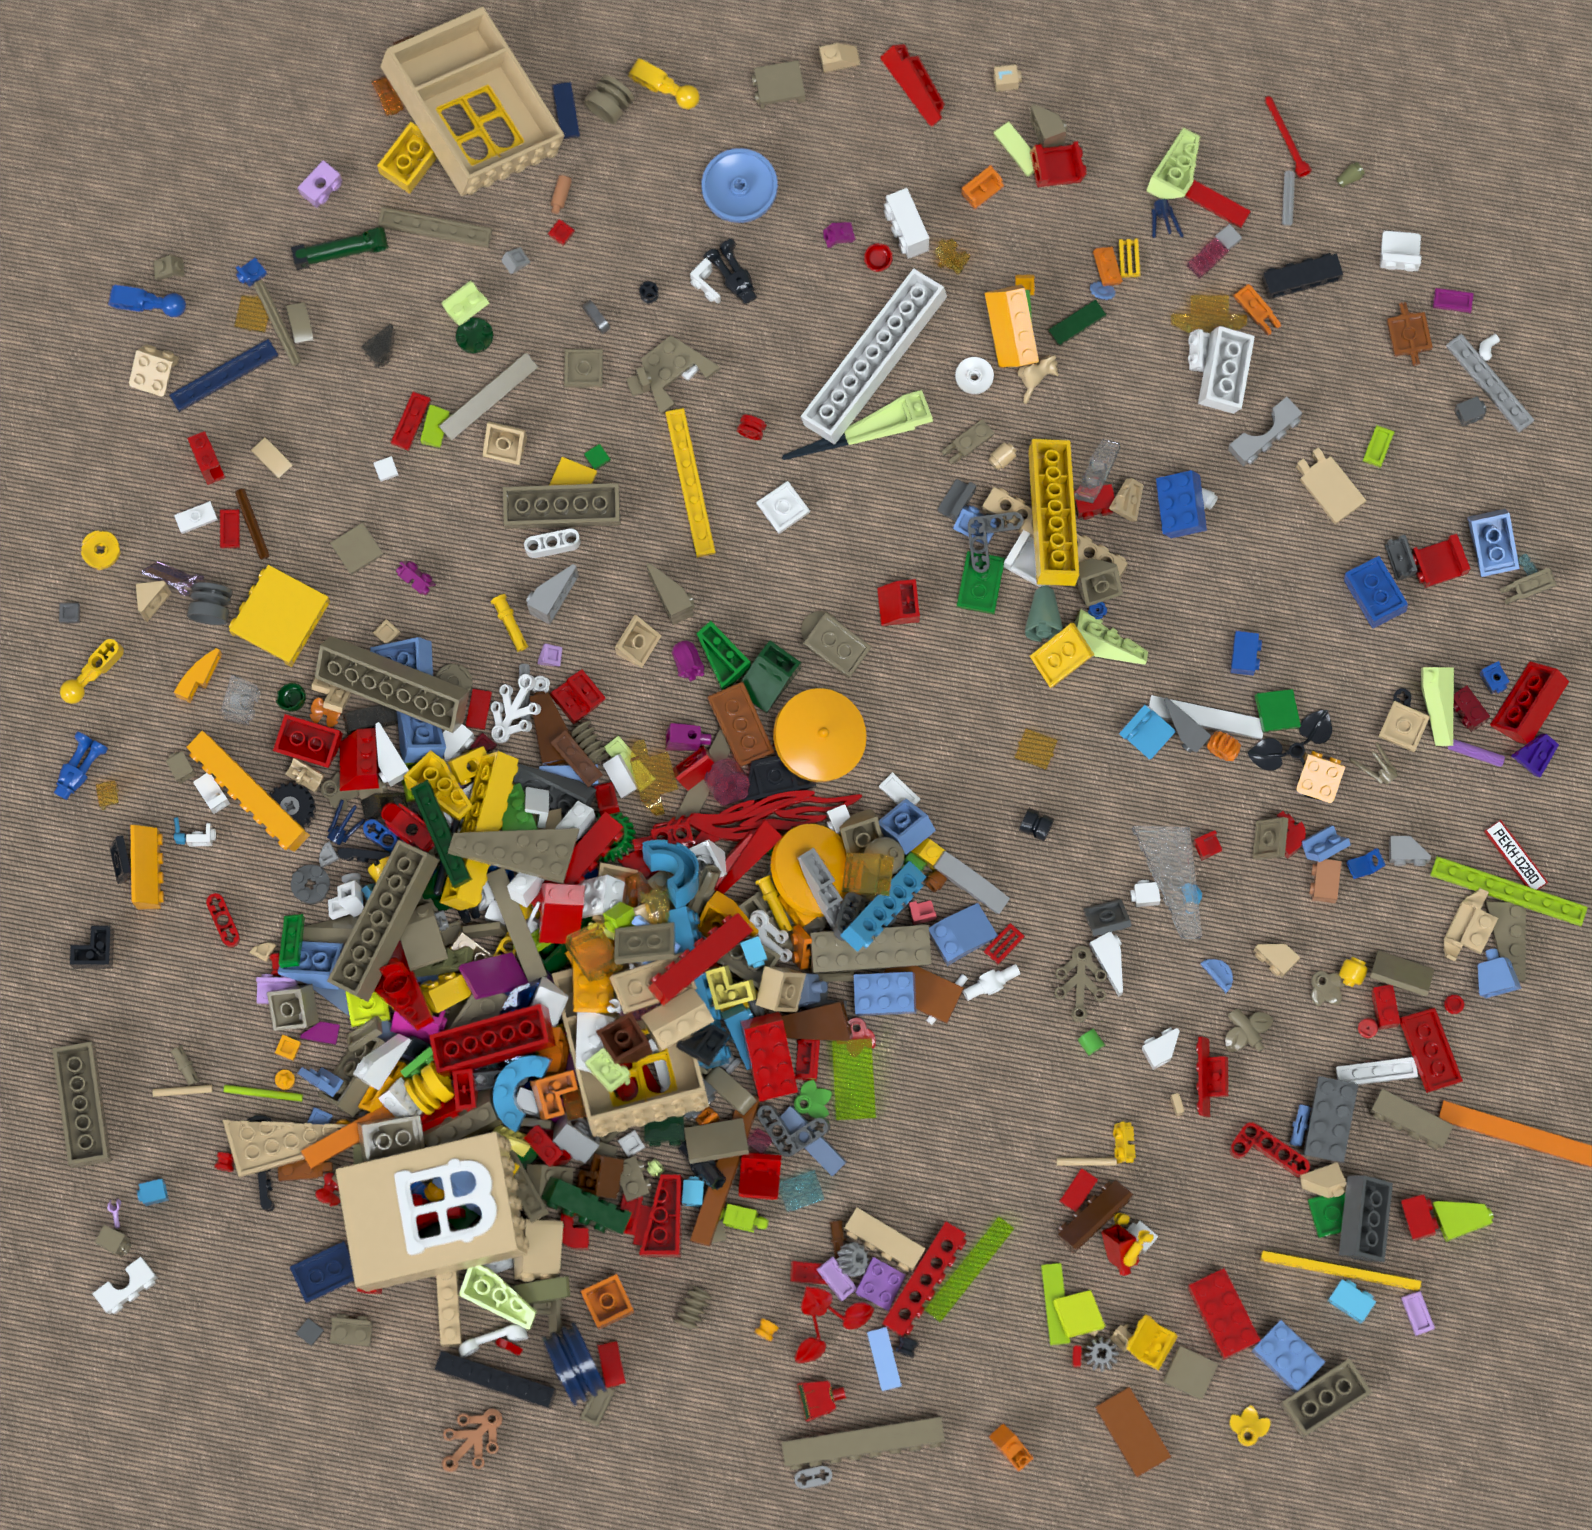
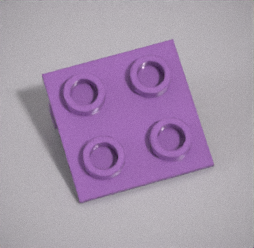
[855,1257,906,1311]

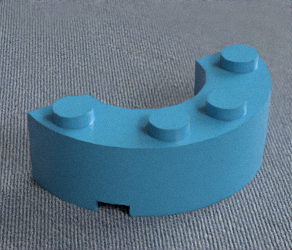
[643,840,699,909]
[493,1055,553,1132]

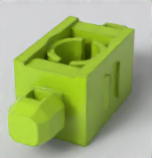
[720,1204,769,1233]

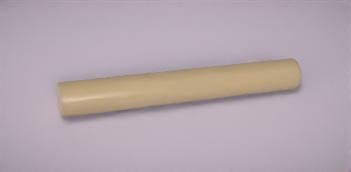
[153,1085,213,1097]
[1057,1158,1117,1166]

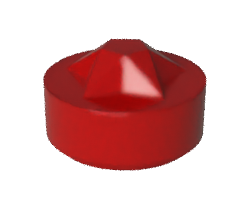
[1358,1018,1378,1038]

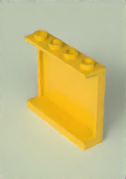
[229,565,330,667]

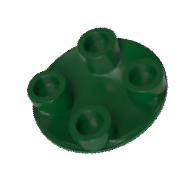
[456,317,494,353]

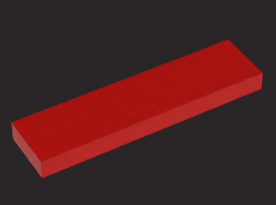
[1184,179,1251,228]

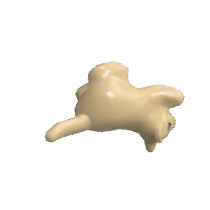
[1018,355,1059,404]

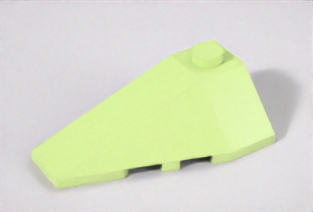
[1147,128,1200,199]

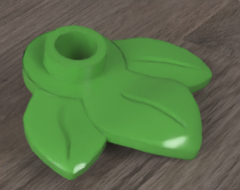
[794,1080,832,1119]

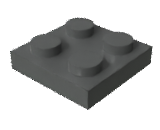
[1084,899,1131,936]

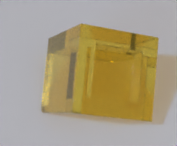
[96,780,119,810]

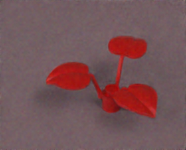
[795,1286,874,1363]

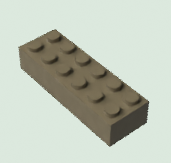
[503,483,621,529]
[808,925,932,973]
[52,1042,112,1168]

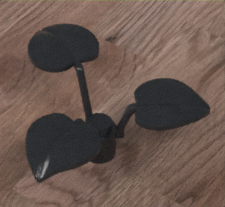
[1248,710,1333,801]

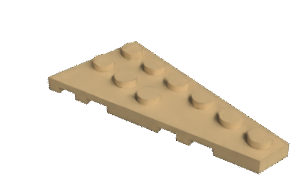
[223,1120,347,1178]

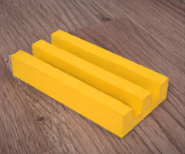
[1119,239,1140,278]

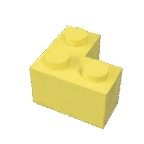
[705,965,757,1010]

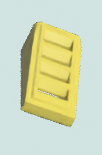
[493,1125,531,1157]

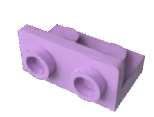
[256,974,298,1004]

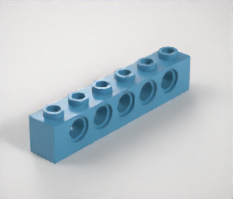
[840,861,926,952]

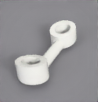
[458,1324,529,1358]

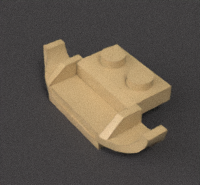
[1444,888,1498,961]

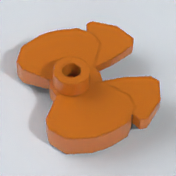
[310,697,341,727]

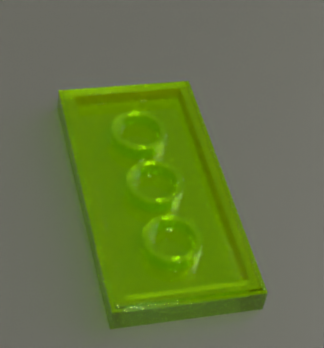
[832,1039,876,1120]

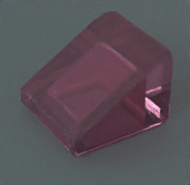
[747,1128,773,1154]

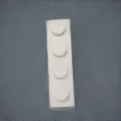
[1336,1057,1418,1085]

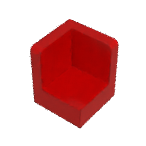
[1193,830,1223,861]

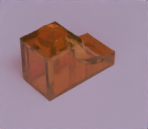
[371,76,404,116]

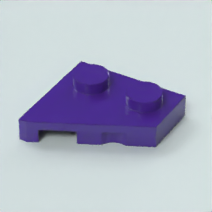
[1511,733,1559,777]

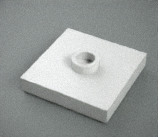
[756,481,810,534]

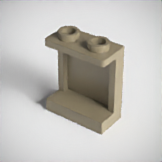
[751,60,806,109]

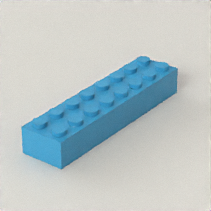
[663,906,731,1069]

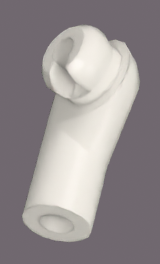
[1479,334,1500,361]

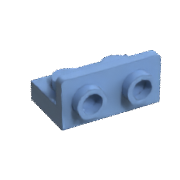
[953,505,1000,545]
[1302,825,1351,862]
[297,1067,343,1097]

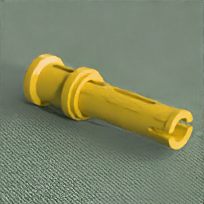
[490,594,529,652]
[755,875,793,932]

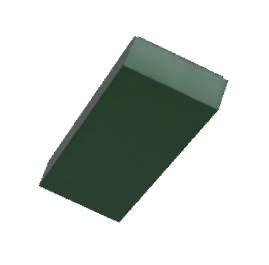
[1048,299,1107,347]

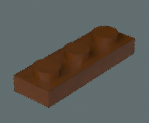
[550,730,603,788]

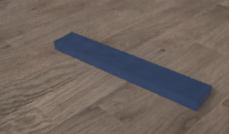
[169,339,279,412]

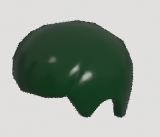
[276,683,306,712]

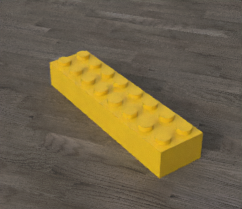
[1028,439,1079,586]
[440,751,519,911]

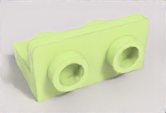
[442,281,489,326]
[585,1048,630,1093]

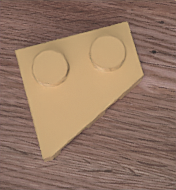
[1110,478,1144,521]

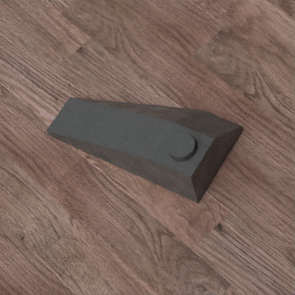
[513,764,596,818]

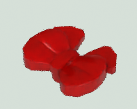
[315,1173,341,1207]

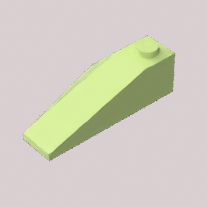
[1074,609,1148,665]
[1421,667,1454,746]
[459,1265,537,1330]

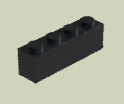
[1262,253,1343,300]

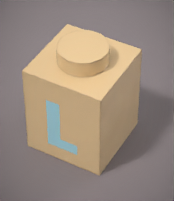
[994,65,1022,92]

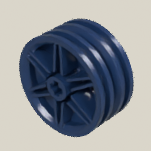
[542,1321,607,1407]

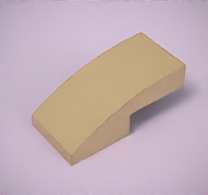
[251,437,292,478]

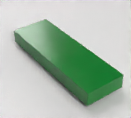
[279,914,305,968]

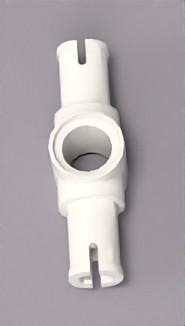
[963,964,1020,1001]

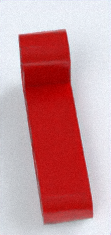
[1230,1123,1310,1177]

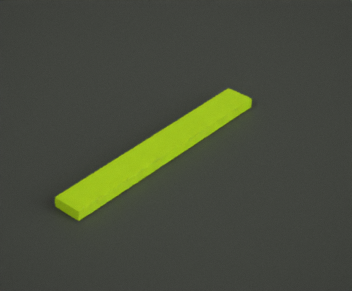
[1430,856,1588,926]

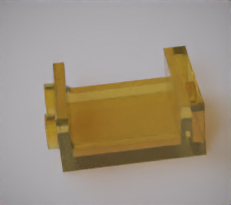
[842,853,894,896]
[565,920,624,982]

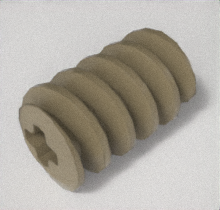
[571,720,609,764]
[674,1285,712,1330]

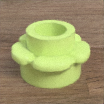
[647,1159,665,1177]

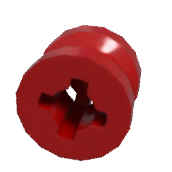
[214,1152,234,1172]

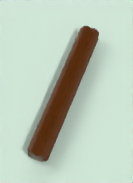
[235,488,270,560]

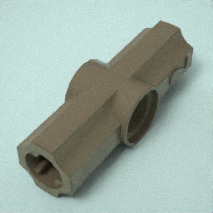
[688,865,721,919]

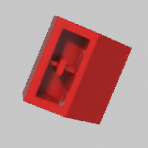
[877,579,920,626]

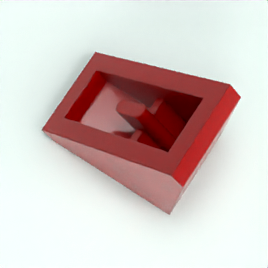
[452,1068,478,1111]

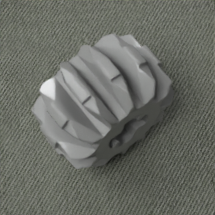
[836,1242,870,1277]
[1084,1337,1119,1372]

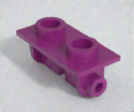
[396,561,436,596]

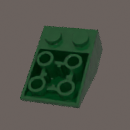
[741,640,802,714]

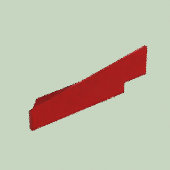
[880,44,944,126]
[714,819,783,894]

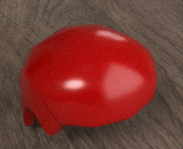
[864,243,893,272]

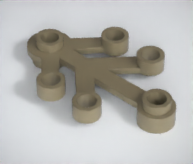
[1054,946,1107,1023]

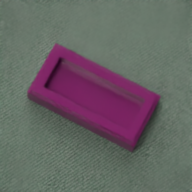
[1433,288,1474,313]

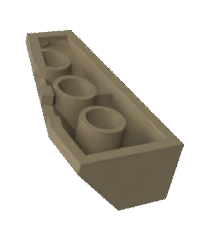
[302,914,360,946]

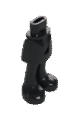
[703,238,757,305]

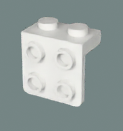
[1380,231,1421,271]
[581,875,625,918]

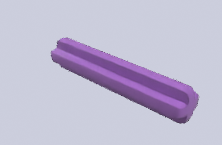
[1448,739,1505,767]

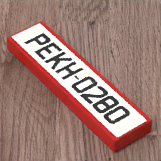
[1484,820,1548,890]

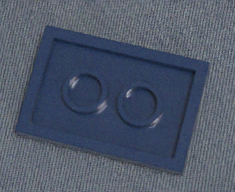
[290,1241,355,1304]

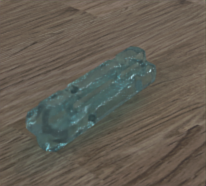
[1518,554,1539,576]

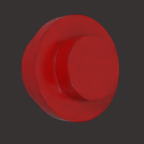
[1444,994,1464,1014]

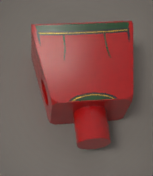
[797,1381,846,1423]

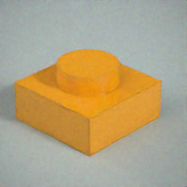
[1015,275,1035,295]
[275,1035,302,1061]

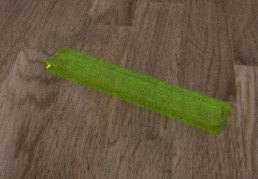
[924,1217,1015,1323]

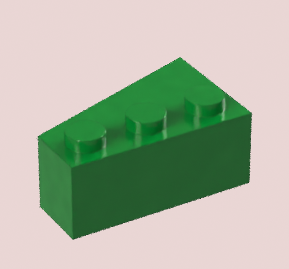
[697,621,751,690]

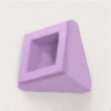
[538,643,562,667]

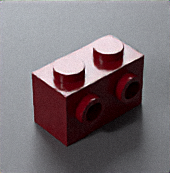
[1453,685,1490,733]

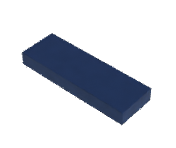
[553,82,580,139]

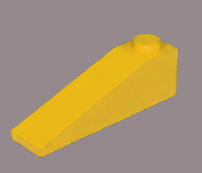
[403,750,473,821]

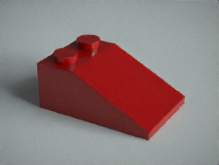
[539,883,585,944]

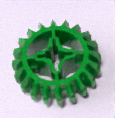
[596,812,636,863]

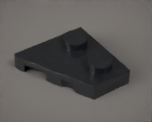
[676,1025,730,1067]

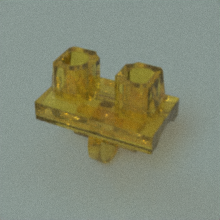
[935,238,970,275]

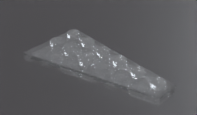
[1132,826,1202,939]

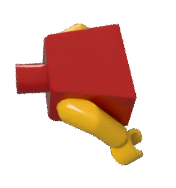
[1101,1213,1154,1276]

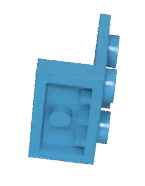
[1119,705,1176,759]

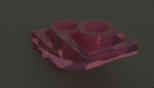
[1187,238,1229,279]

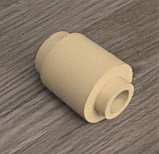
[988,443,1017,470]

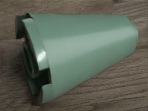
[1025,586,1063,642]

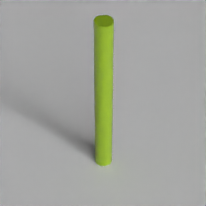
[224,1085,303,1102]

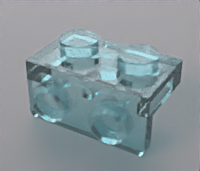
[779,1170,824,1212]

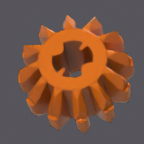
[1207,731,1241,761]

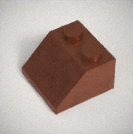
[596,1012,653,1064]

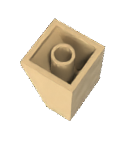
[513,1219,563,1282]

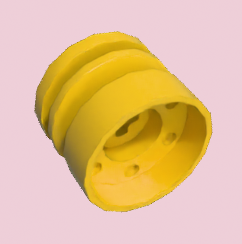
[404,1061,455,1115]

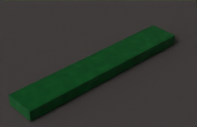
[410,780,472,889]

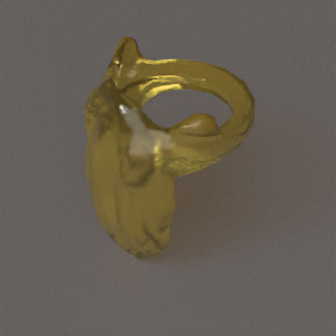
[640,887,670,925]

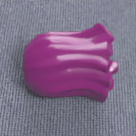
[672,640,705,682]

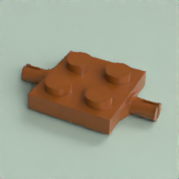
[1387,302,1433,366]

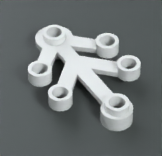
[491,674,541,743]
[750,910,792,962]

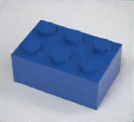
[1156,470,1207,539]

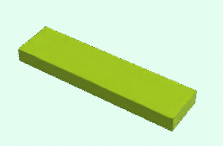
[1041,1263,1070,1346]

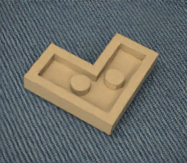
[311,678,352,713]

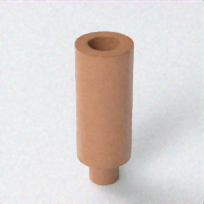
[551,175,572,214]

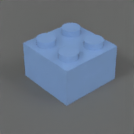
[879,799,936,855]

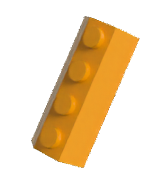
[984,284,1039,367]
[130,825,164,910]

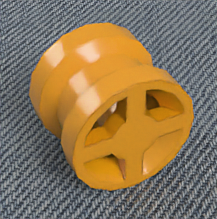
[754,1318,779,1342]

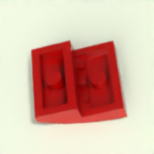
[550,669,606,725]

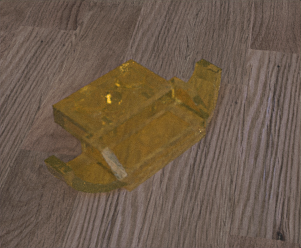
[1171,295,1247,333]
[630,739,679,816]

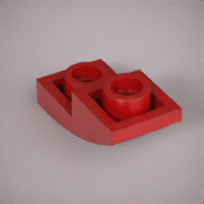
[598,1341,626,1388]

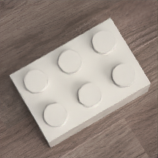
[884,188,929,259]

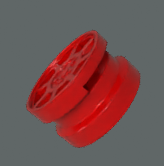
[737,415,767,440]

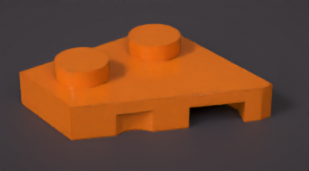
[790,925,812,970]

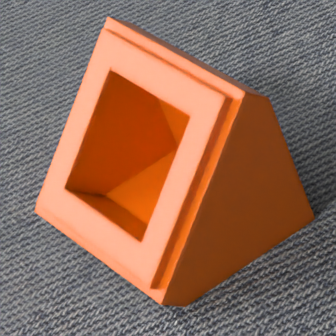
[695,1107,720,1126]

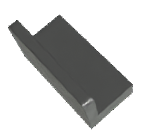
[937,479,977,522]

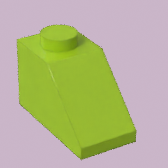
[603,902,635,933]

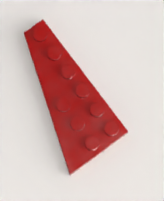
[374,940,435,1031]

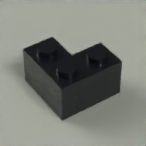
[70,926,114,969]

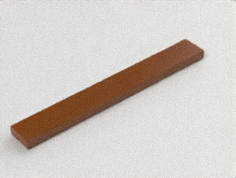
[690,1096,760,1247]

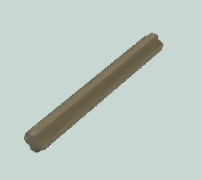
[254,280,301,366]

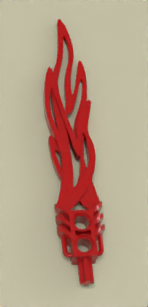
[632,790,862,851]

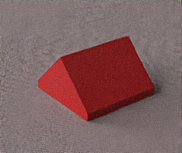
[672,745,719,791]

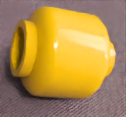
[1339,957,1368,987]

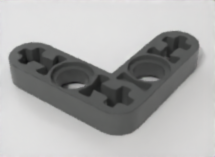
[968,512,1024,573]
[834,892,897,941]
[758,1105,830,1157]

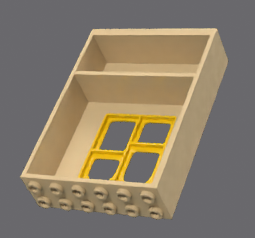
[381,7,565,196]
[552,958,709,1137]

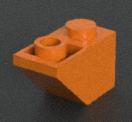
[989,1424,1034,1472]

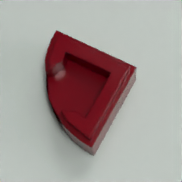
[470,733,497,752]

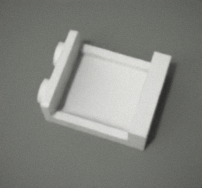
[1004,530,1050,587]

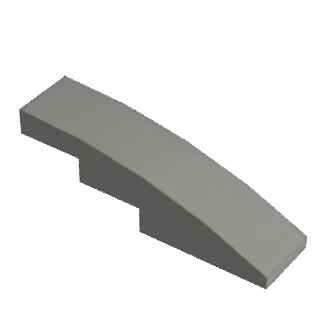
[798,848,850,930]
[933,851,1010,914]

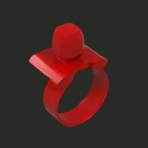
[379,957,412,998]

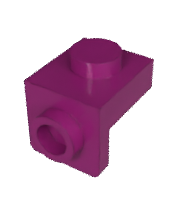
[823,222,856,248]

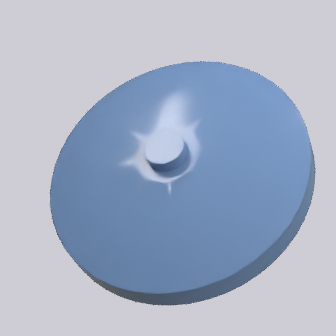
[702,149,778,223]

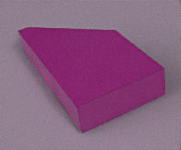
[300,1022,340,1045]

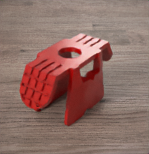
[381,803,435,853]

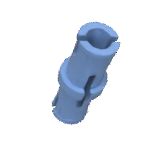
[1290,1105,1311,1147]

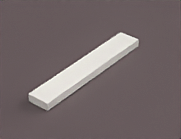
[1149,695,1263,740]

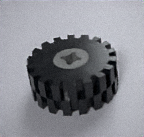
[269,782,316,829]

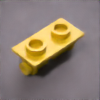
[1113,1121,1136,1164]

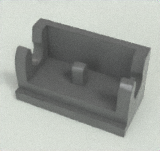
[1385,535,1417,581]

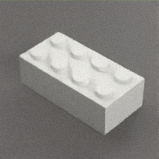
[1198,326,1255,414]

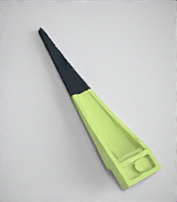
[782,390,933,460]

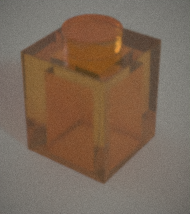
[562,1088,587,1121]

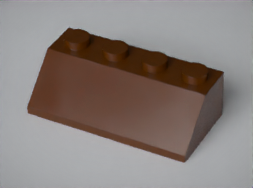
[1057,1180,1133,1254]

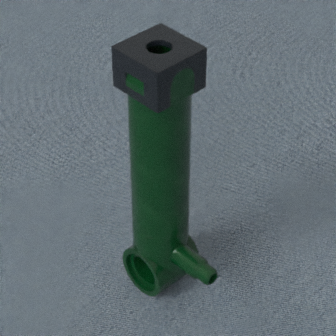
[291,228,389,270]

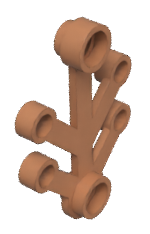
[442,1409,502,1472]

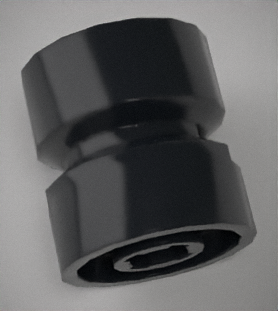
[1019,807,1054,842]

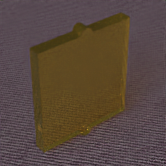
[234,295,269,333]
[1014,729,1058,770]

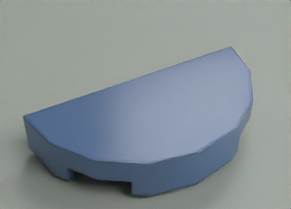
[1200,959,1233,994]

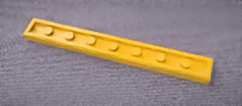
[665,408,716,558]
[1260,1251,1422,1291]

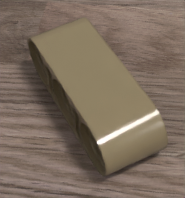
[704,1066,757,1116]

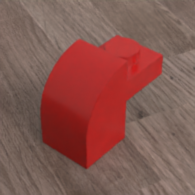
[1276,811,1306,859]
[561,1213,589,1250]

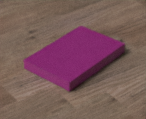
[459,952,529,1000]

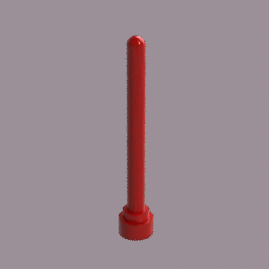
[1265,96,1312,178]

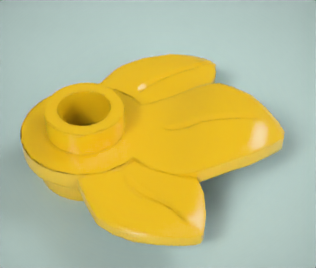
[1230,1406,1270,1446]

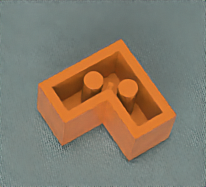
[538,1027,570,1078]
[530,1070,578,1120]

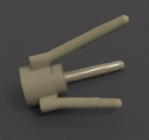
[1350,742,1398,785]

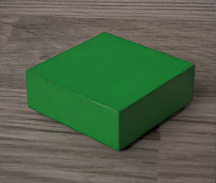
[584,444,611,470]

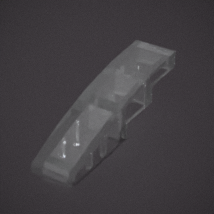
[1075,439,1121,503]

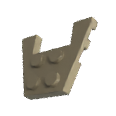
[641,336,720,415]

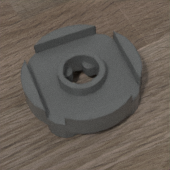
[291,865,331,905]

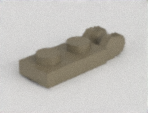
[941,419,994,465]
[1500,567,1557,605]

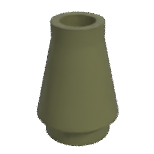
[1336,162,1365,188]

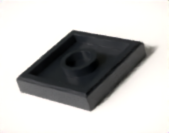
[110,835,131,884]

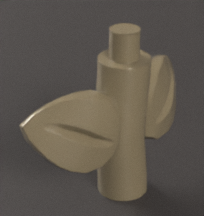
[1225,1008,1273,1052]

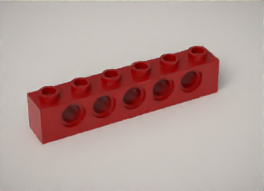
[882,1221,967,1337]

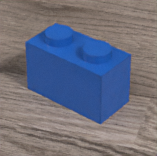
[1230,631,1262,676]

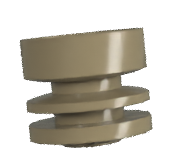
[584,75,634,125]

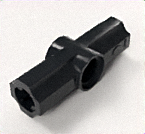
[679,1140,726,1190]

